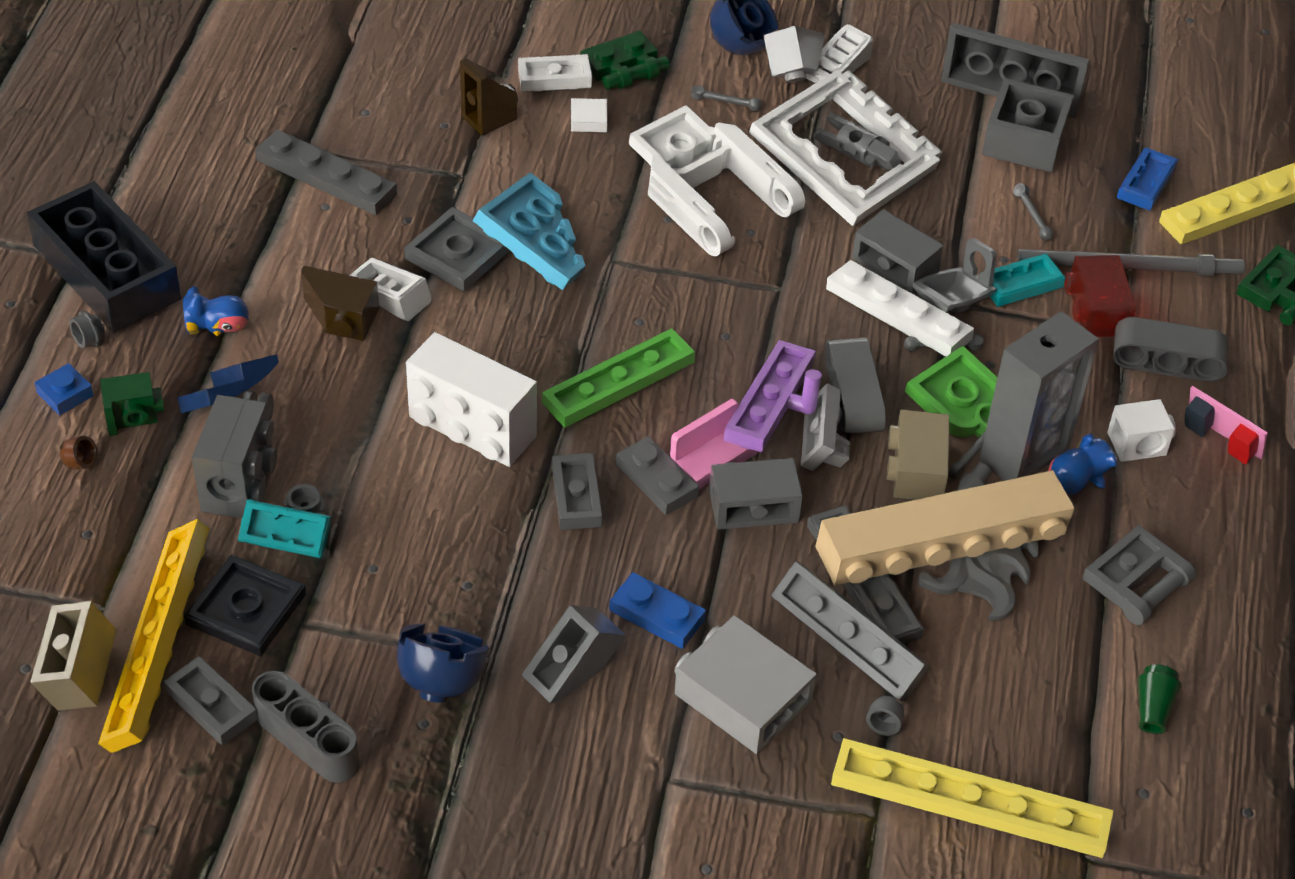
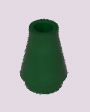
[1137,665,1182,734]

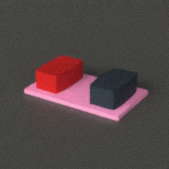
[1184,386,1268,464]

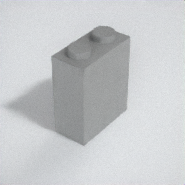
[674,616,817,754]

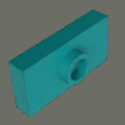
[981,253,1066,307]
[237,499,332,559]

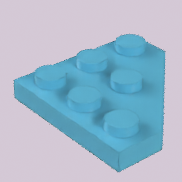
[472,172,586,290]

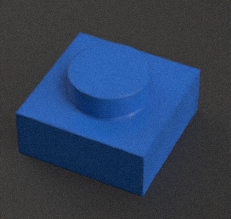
[34,363,94,416]

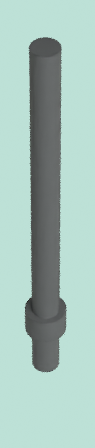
[1017,249,1245,277]

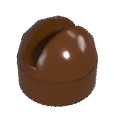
[60,435,97,470]

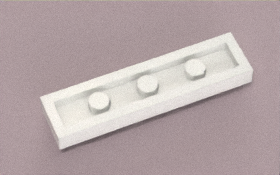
[826,260,974,356]

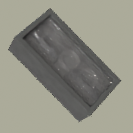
[979,311,1099,481]

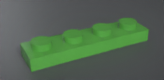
[542,328,695,428]

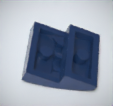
[177,354,279,413]

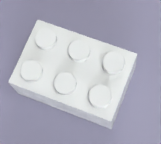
[406,332,537,467]

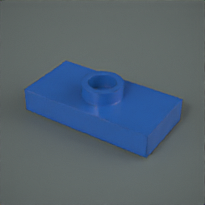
[1117,147,1179,211]

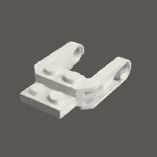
[629,105,805,256]

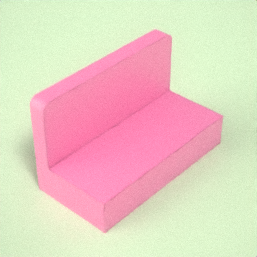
[670,399,758,490]

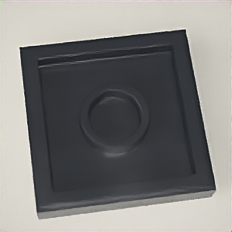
[184,555,306,657]

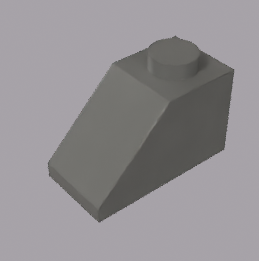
[522,605,626,703]

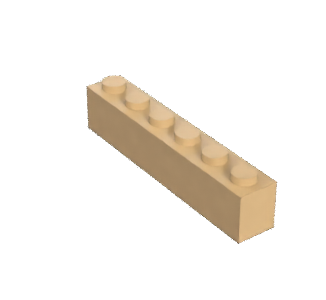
[815,470,1075,586]

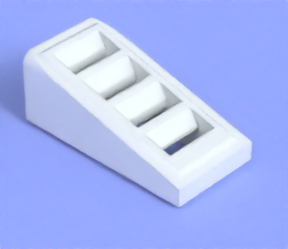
[806,24,873,83]
[350,258,432,321]

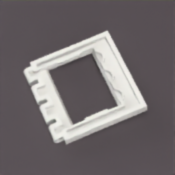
[749,70,942,226]

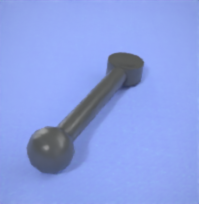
[691,85,762,111]
[1013,183,1054,241]
[904,334,984,351]
[948,432,985,480]

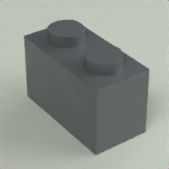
[852,209,943,294]
[709,458,802,530]

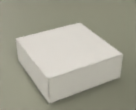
[571,98,607,132]

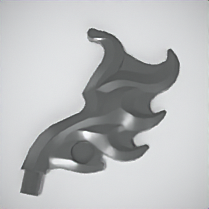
[918,463,1038,621]

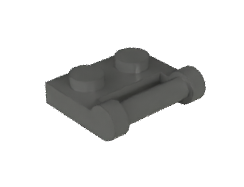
[1083,525,1196,625]

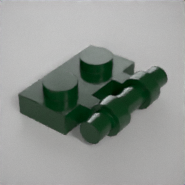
[580,30,670,90]
[1236,245,1295,325]

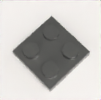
[404,207,511,292]

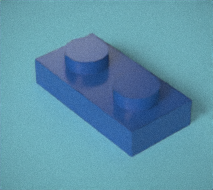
[609,572,706,649]

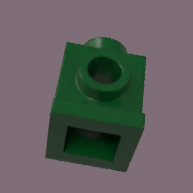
[100,372,164,436]

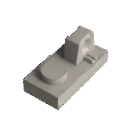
[801,383,850,471]

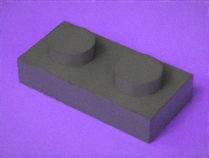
[616,436,699,515]
[552,453,602,530]
[163,656,258,746]

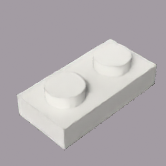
[518,54,592,92]

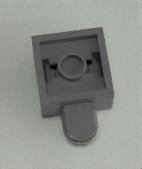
[192,390,277,518]

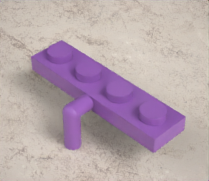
[723,340,822,452]

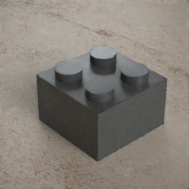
[982,78,1074,172]

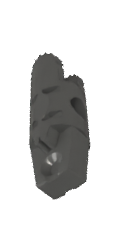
[813,112,901,171]

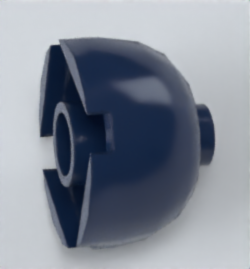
[710,0,778,56]
[397,624,489,703]

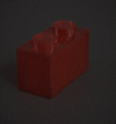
[1065,255,1136,337]

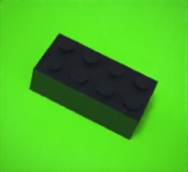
[26,181,181,333]

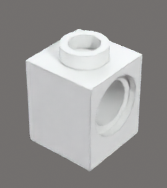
[1107,399,1176,462]

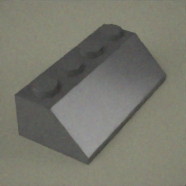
[941,23,1092,119]

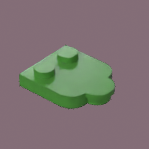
[905,346,998,438]

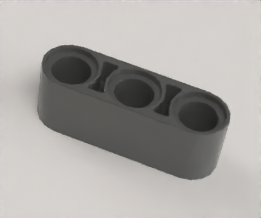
[1114,317,1228,382]
[825,338,885,434]
[252,671,359,783]

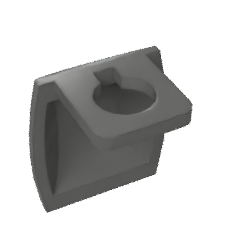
[913,238,997,313]

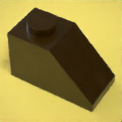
[460,58,518,136]
[301,266,379,341]

